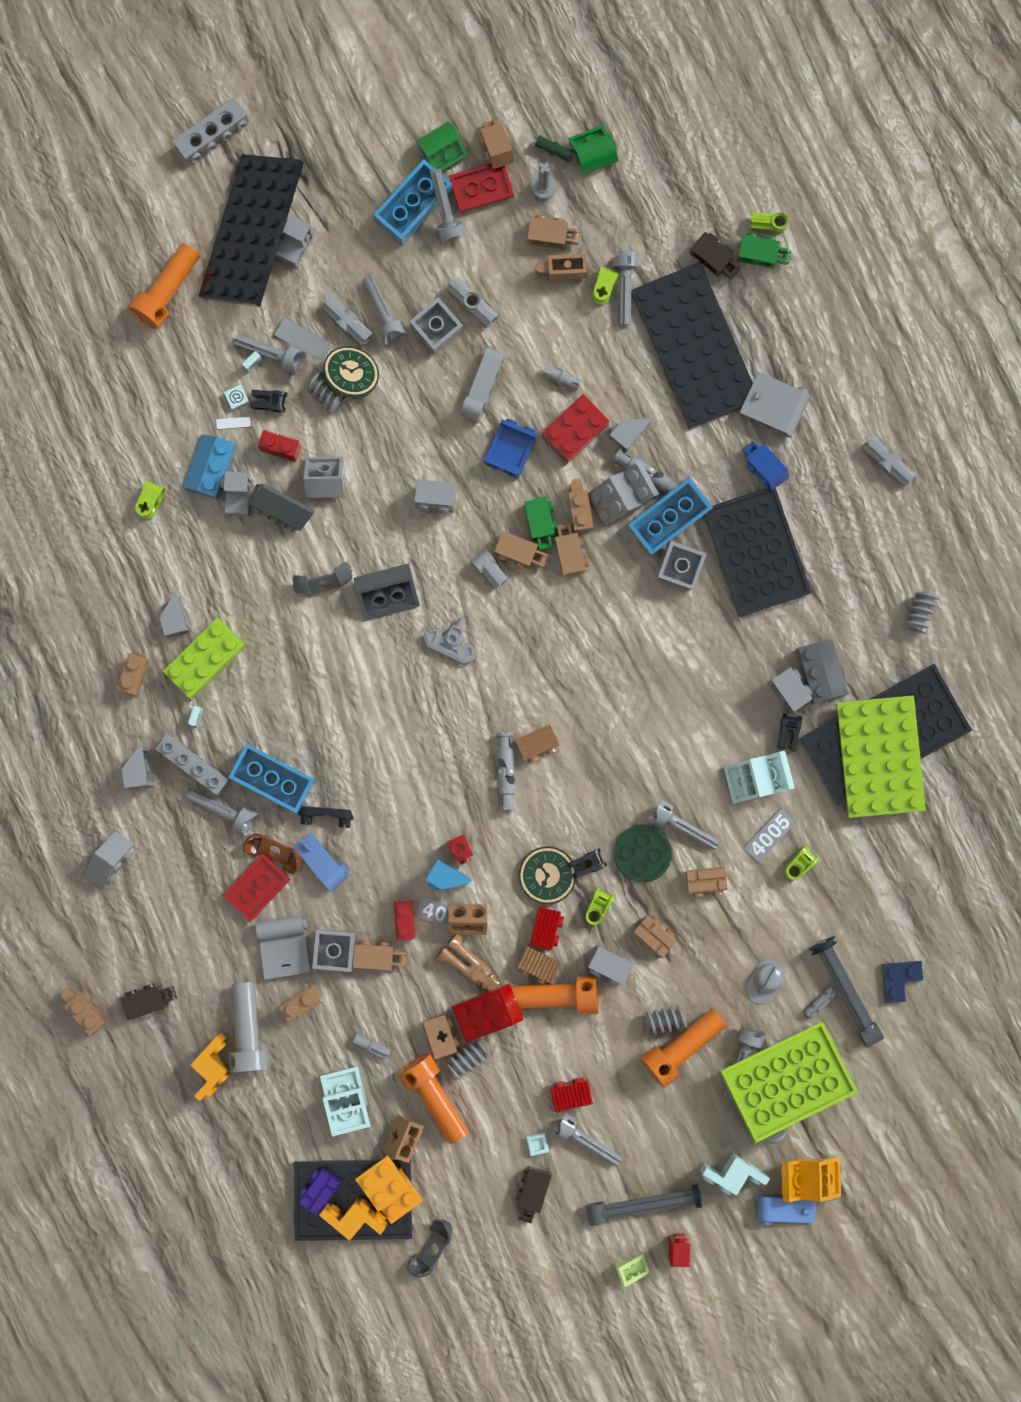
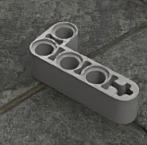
[461,348,505,423]

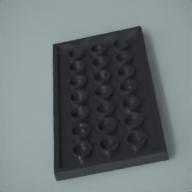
[198,154,304,307]
[631,262,758,429]
[800,664,972,805]

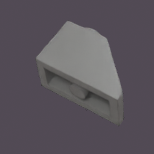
[609,418,652,453]
[158,593,189,637]

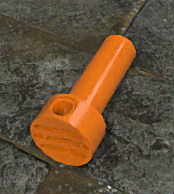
[127,243,200,330]
[511,975,599,1015]
[640,1009,727,1089]
[397,1053,469,1144]

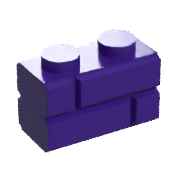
[299,1168,342,1216]

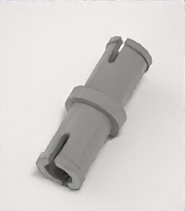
[542,364,581,391]

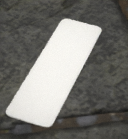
[216,417,251,429]

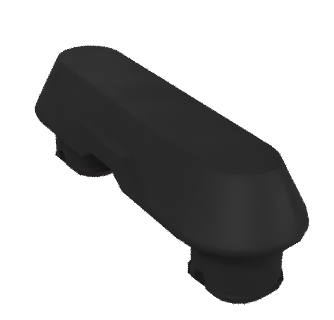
[298,806,354,828]

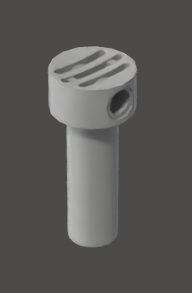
[228,982,268,1073]

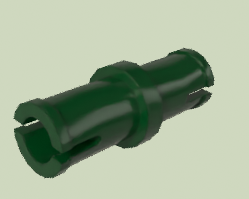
[535,135,573,162]

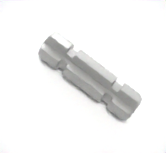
[805,987,838,1019]

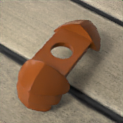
[243,834,303,875]

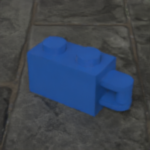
[742,441,789,491]

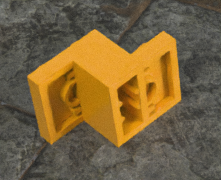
[190,1033,231,1101]
[355,1155,423,1224]
[781,1157,841,1202]
[319,1197,387,1241]

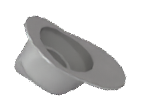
[747,960,785,1004]

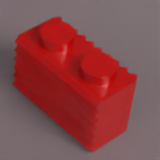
[258,430,301,462]
[394,900,416,941]
[530,907,564,950]
[550,1077,593,1112]
[668,1233,691,1267]

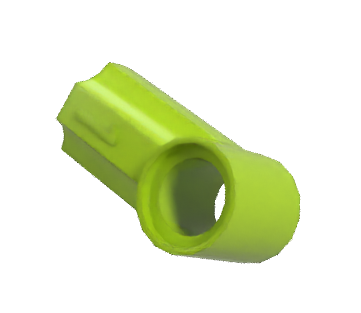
[750,212,789,234]

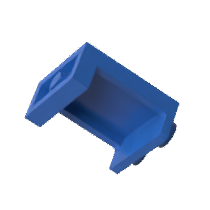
[484,419,537,479]

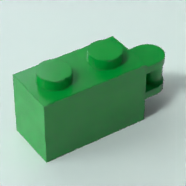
[737,233,791,269]
[524,497,557,552]

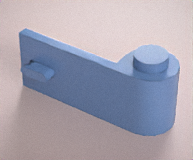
[294,833,349,891]
[756,1194,816,1225]

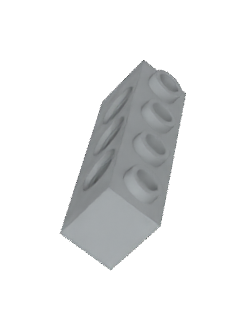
[172,97,249,164]
[156,734,231,796]

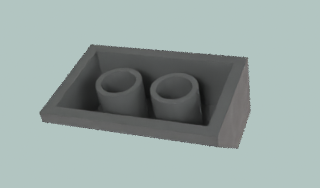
[247,484,315,532]
[353,563,420,620]
[796,639,849,705]

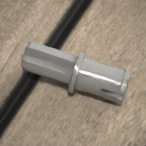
[352,1033,391,1059]

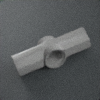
[446,277,499,328]
[321,295,373,346]
[863,436,916,488]

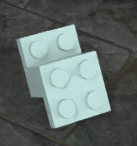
[724,751,794,804]
[320,1066,371,1136]
[700,1153,770,1195]

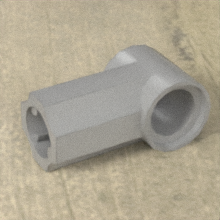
[471,549,508,589]

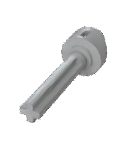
[531,162,556,202]
[430,169,465,244]
[613,251,639,325]
[362,275,408,346]
[234,334,306,376]
[186,789,258,837]
[648,800,719,850]
[723,1024,766,1099]
[551,1113,622,1166]

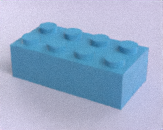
[373,159,453,246]
[628,475,713,555]
[228,743,316,814]

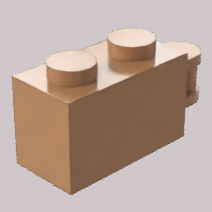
[479,119,515,169]
[527,215,580,249]
[535,254,587,280]
[568,479,593,533]
[555,522,588,577]
[494,531,549,569]
[353,940,407,970]
[61,988,108,1036]

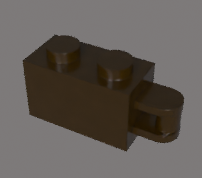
[689,232,741,280]
[121,983,177,1021]
[515,1166,552,1224]

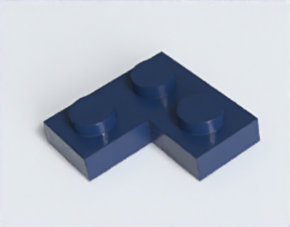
[882,961,923,1003]

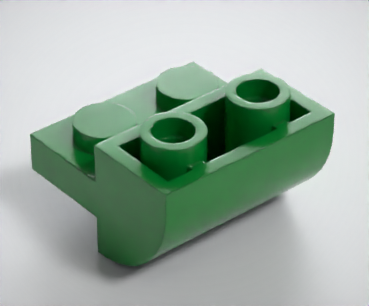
[416,121,468,171]
[568,125,618,175]

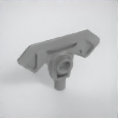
[423,617,475,664]

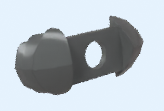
[292,562,353,595]
[407,1219,452,1277]

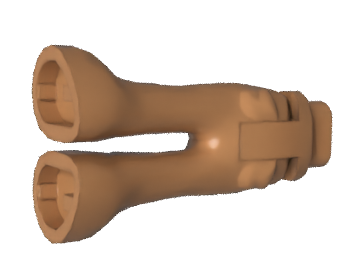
[434,934,501,991]

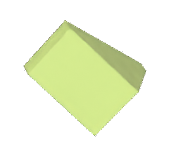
[615,1254,650,1287]

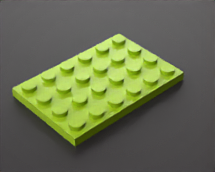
[836,696,926,818]
[719,1021,858,1144]

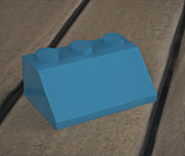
[182,434,237,500]
[426,860,473,891]

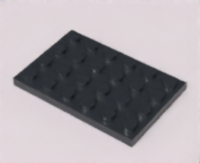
[704,488,812,618]
[294,1159,412,1241]

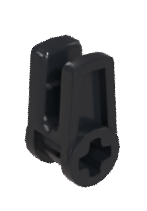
[250,390,288,413]
[777,713,802,752]
[567,848,607,879]

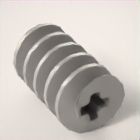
[307,371,348,413]
[904,591,940,634]
[645,1005,687,1036]
[447,1039,491,1080]

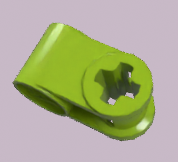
[592,266,619,306]
[135,481,165,520]
[783,845,820,880]
[585,887,615,925]

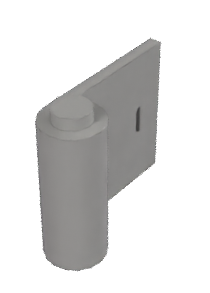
[740,372,810,438]
[256,915,311,980]

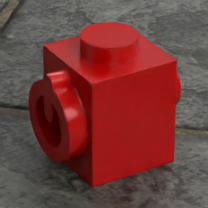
[446,834,473,865]

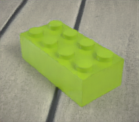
[163,617,247,700]

